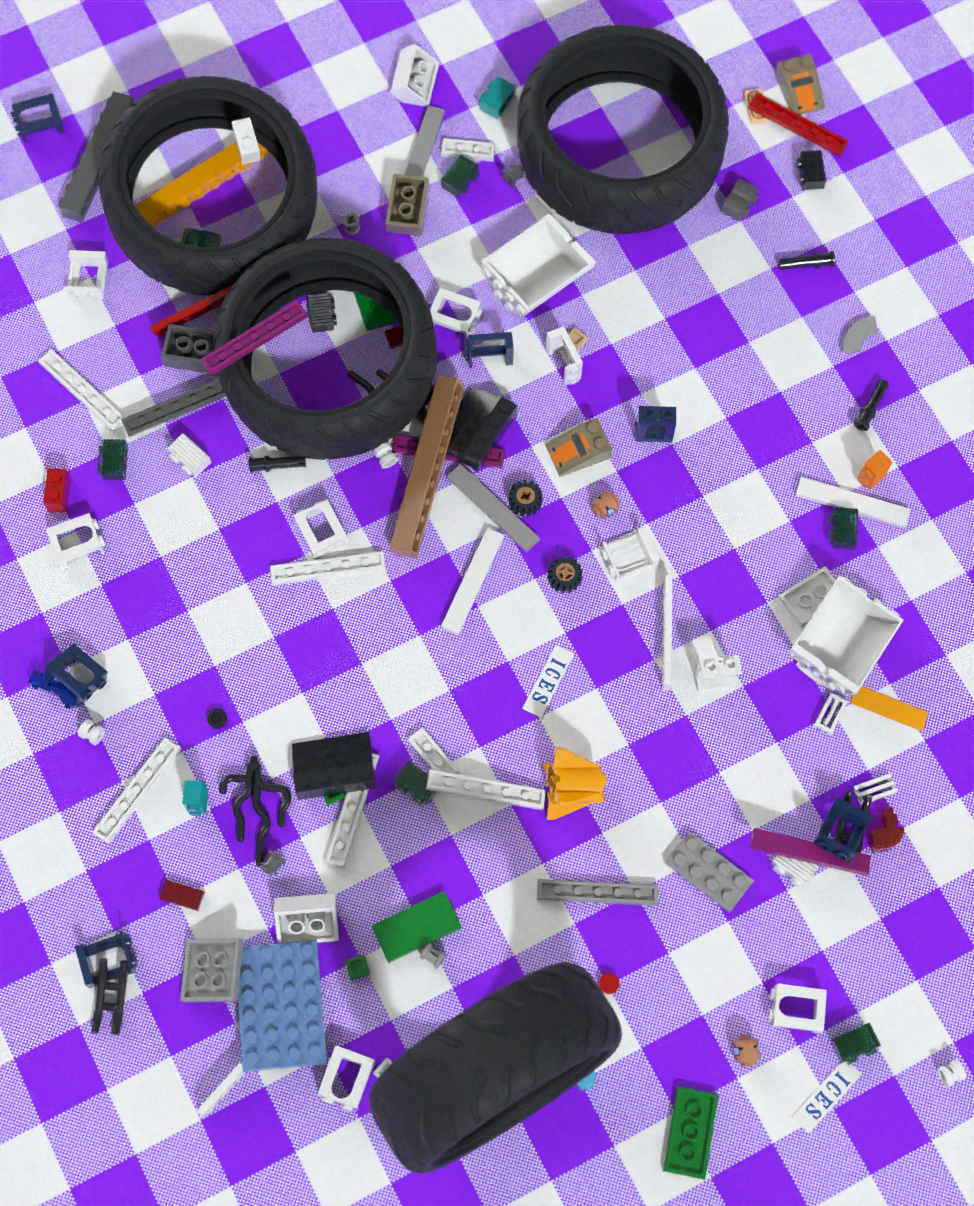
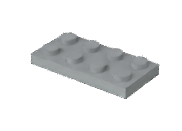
[665,831,754,913]

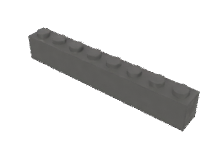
[58,91,134,222]

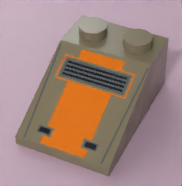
[775,54,825,115]
[545,418,612,477]

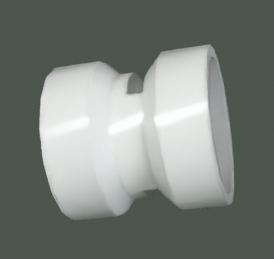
[373,443,398,469]
[78,719,106,745]
[937,1059,967,1087]

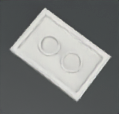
[778,566,836,627]

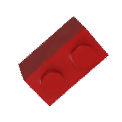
[43,468,71,513]

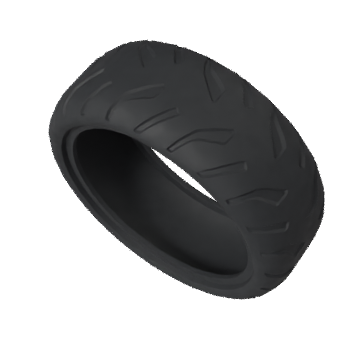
[517,24,729,234]
[99,76,317,296]
[213,237,437,460]
[369,962,623,1174]

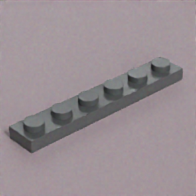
[121,379,226,437]

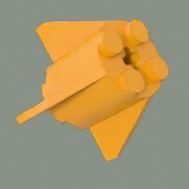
[543,748,607,820]

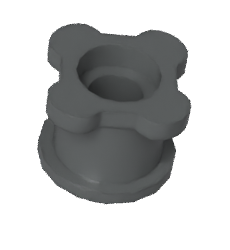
[501,164,524,188]
[260,850,286,876]

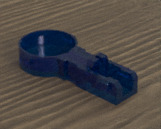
[28,670,85,710]

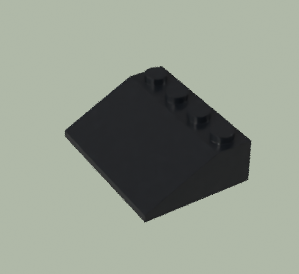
[446,388,518,472]
[292,732,377,800]

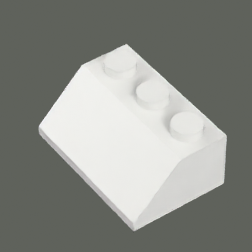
[390,43,439,107]
[274,893,339,944]

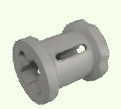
[343,213,360,236]
[420,943,447,969]

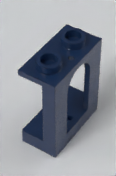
[11,93,65,143]
[464,332,514,368]
[635,406,676,443]
[44,644,108,705]
[814,797,873,863]
[75,930,138,988]

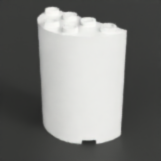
[481,214,596,316]
[790,575,904,695]

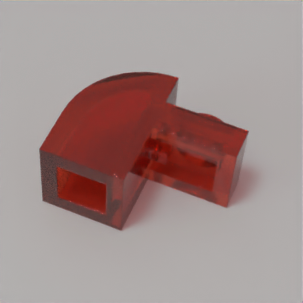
[869,808,904,853]

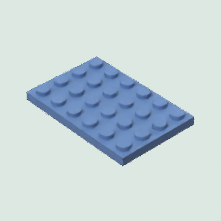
[238,940,327,1072]

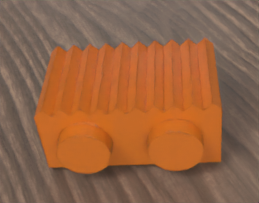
[858,450,893,490]

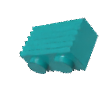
[479,76,516,119]
[182,780,209,816]

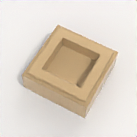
[568,327,589,352]

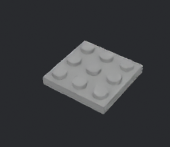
[180,938,243,1002]

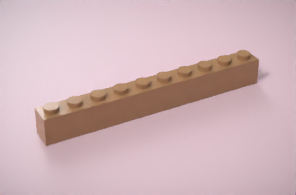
[389,376,465,558]

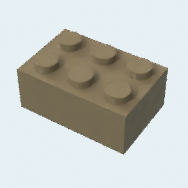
[385,174,430,236]

